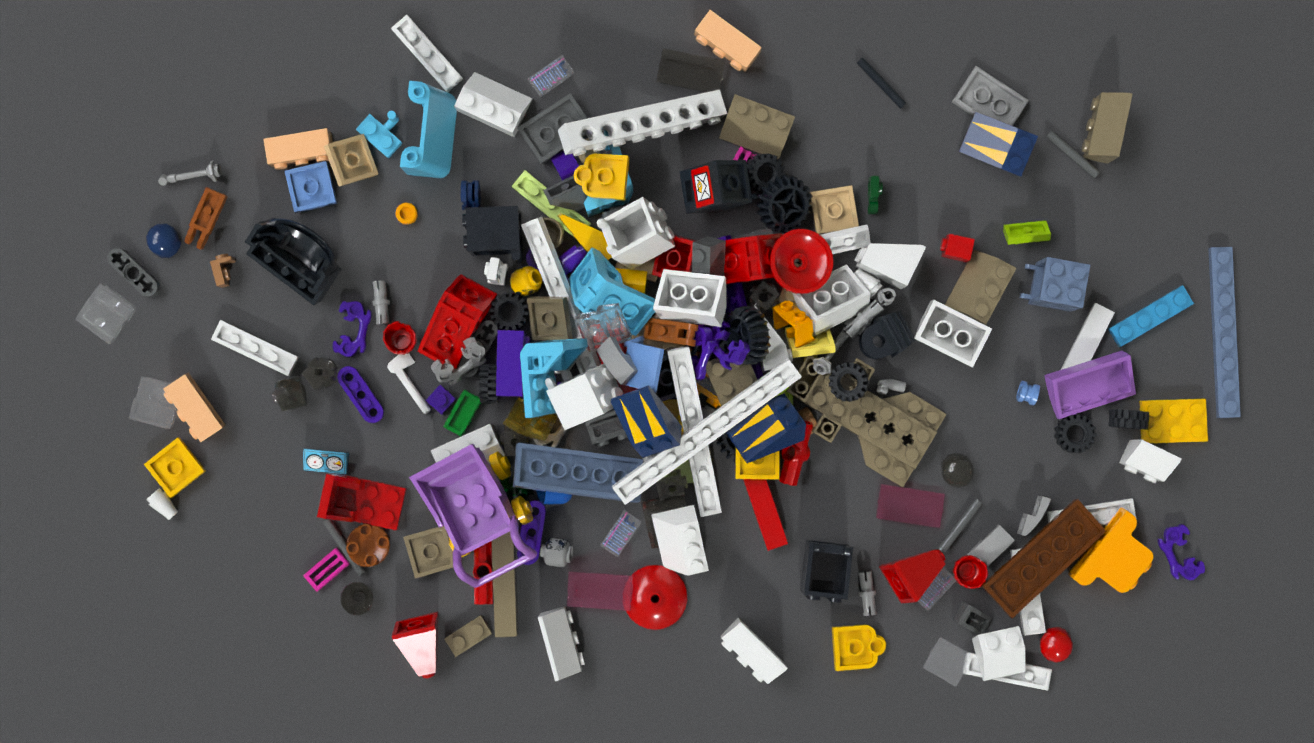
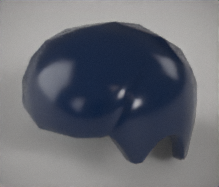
[146,223,181,258]

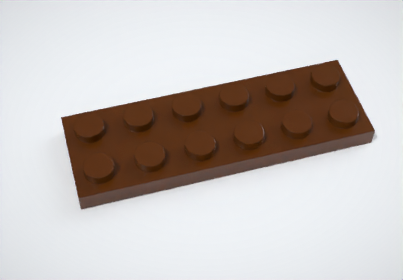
[982,499,1106,619]

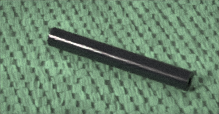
[857,57,906,109]

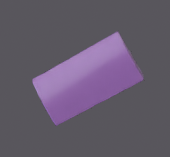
[1044,351,1136,419]

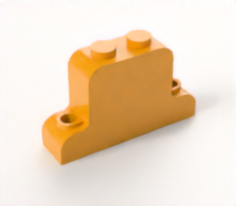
[1068,507,1153,593]

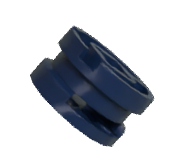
[461,180,481,210]

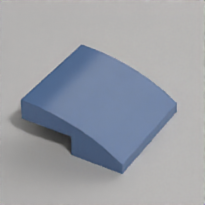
[625,341,664,393]

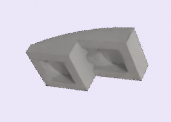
[597,336,637,385]
[1017,496,1051,536]
[967,525,1015,566]

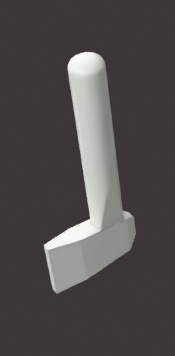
[387,353,431,414]

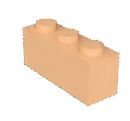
[694,10,762,72]
[264,128,333,170]
[163,372,225,442]

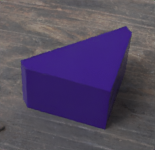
[550,151,579,181]

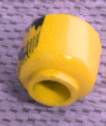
[510,266,542,297]

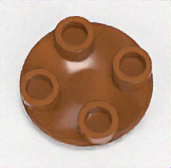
[346,524,390,567]

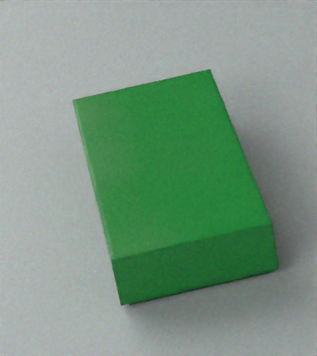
[443,390,481,437]

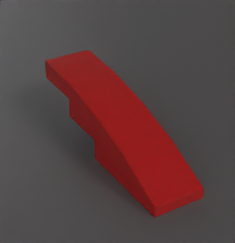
[743,479,788,551]

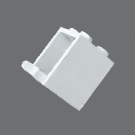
[597,197,675,270]
[545,363,623,430]

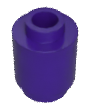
[559,245,587,276]

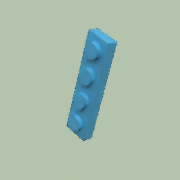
[1108,285,1194,347]

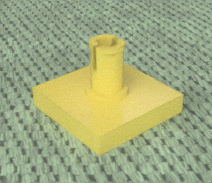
[785,327,835,361]

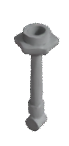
[158,160,222,186]
[813,330,849,375]

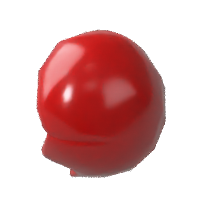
[383,321,416,355]
[953,555,988,589]
[1040,627,1073,662]

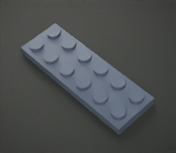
[513,443,643,503]

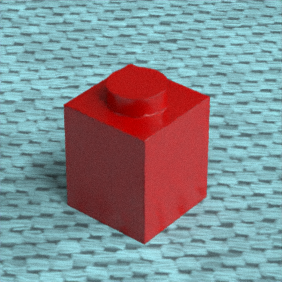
[940,234,975,262]

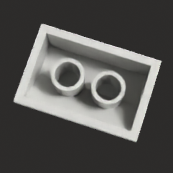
[454,72,532,137]
[792,264,871,336]
[653,269,726,327]
[914,300,992,367]
[431,424,508,464]
[651,505,709,576]
[538,606,585,681]
[721,618,787,684]

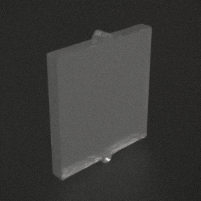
[923,637,973,687]

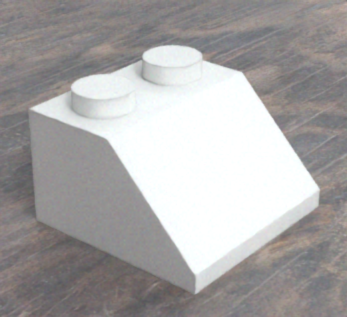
[1119,440,1181,483]
[972,626,1025,681]

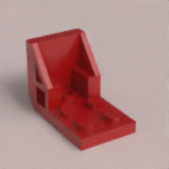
[724,233,782,284]
[417,274,498,369]
[317,473,407,530]

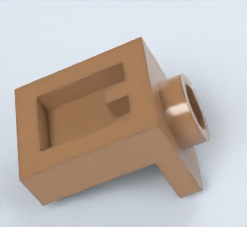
[210,254,236,288]

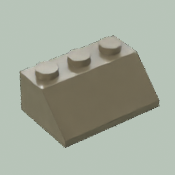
[1082,92,1133,164]
[719,94,795,159]
[945,250,1016,325]

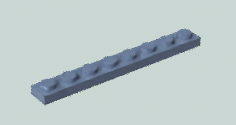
[1208,247,1241,418]

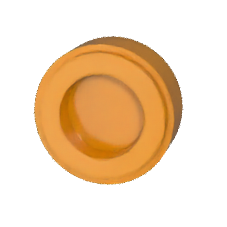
[396,203,418,225]

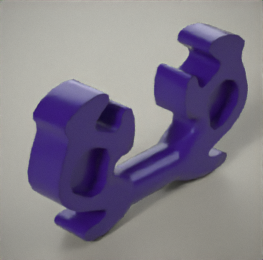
[332,301,372,357]
[709,320,750,370]
[691,324,716,380]
[1157,524,1205,580]

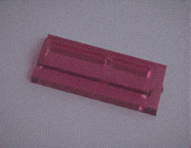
[876,484,945,528]
[567,572,633,611]

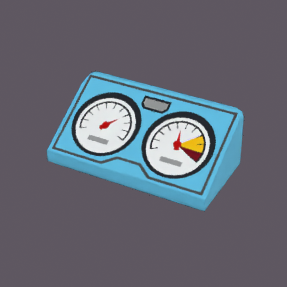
[303,449,349,474]

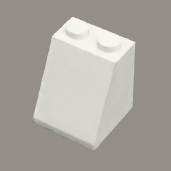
[854,243,926,289]

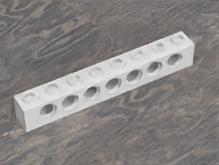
[558,90,727,156]

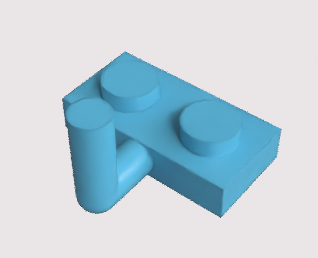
[356,111,402,159]

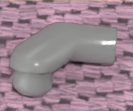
[877,379,906,395]

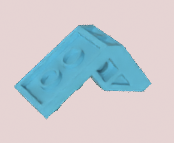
[584,130,634,217]
[568,248,655,336]
[520,338,588,418]

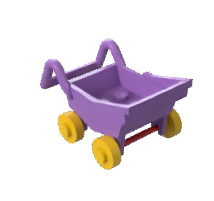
[409,444,537,588]

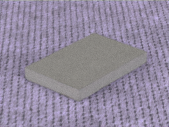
[952,66,1029,126]

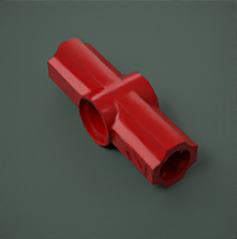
[779,420,813,486]
[473,541,493,605]

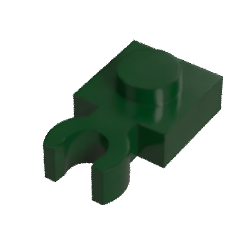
[867,176,883,214]

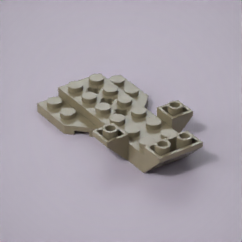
[787,356,947,487]

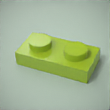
[1003,220,1051,245]

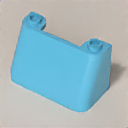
[400,81,457,178]

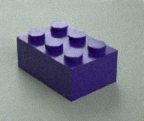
[496,330,531,397]

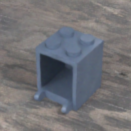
[1019,257,1090,312]

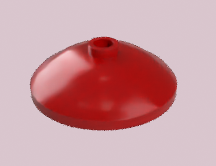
[770,229,833,294]
[623,565,687,630]

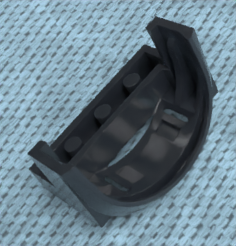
[245,218,342,305]

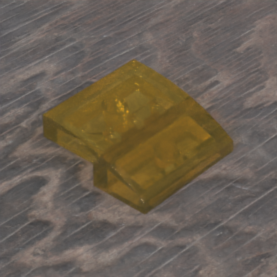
[503,397,558,441]

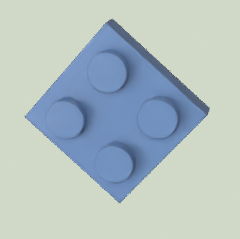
[285,161,337,213]

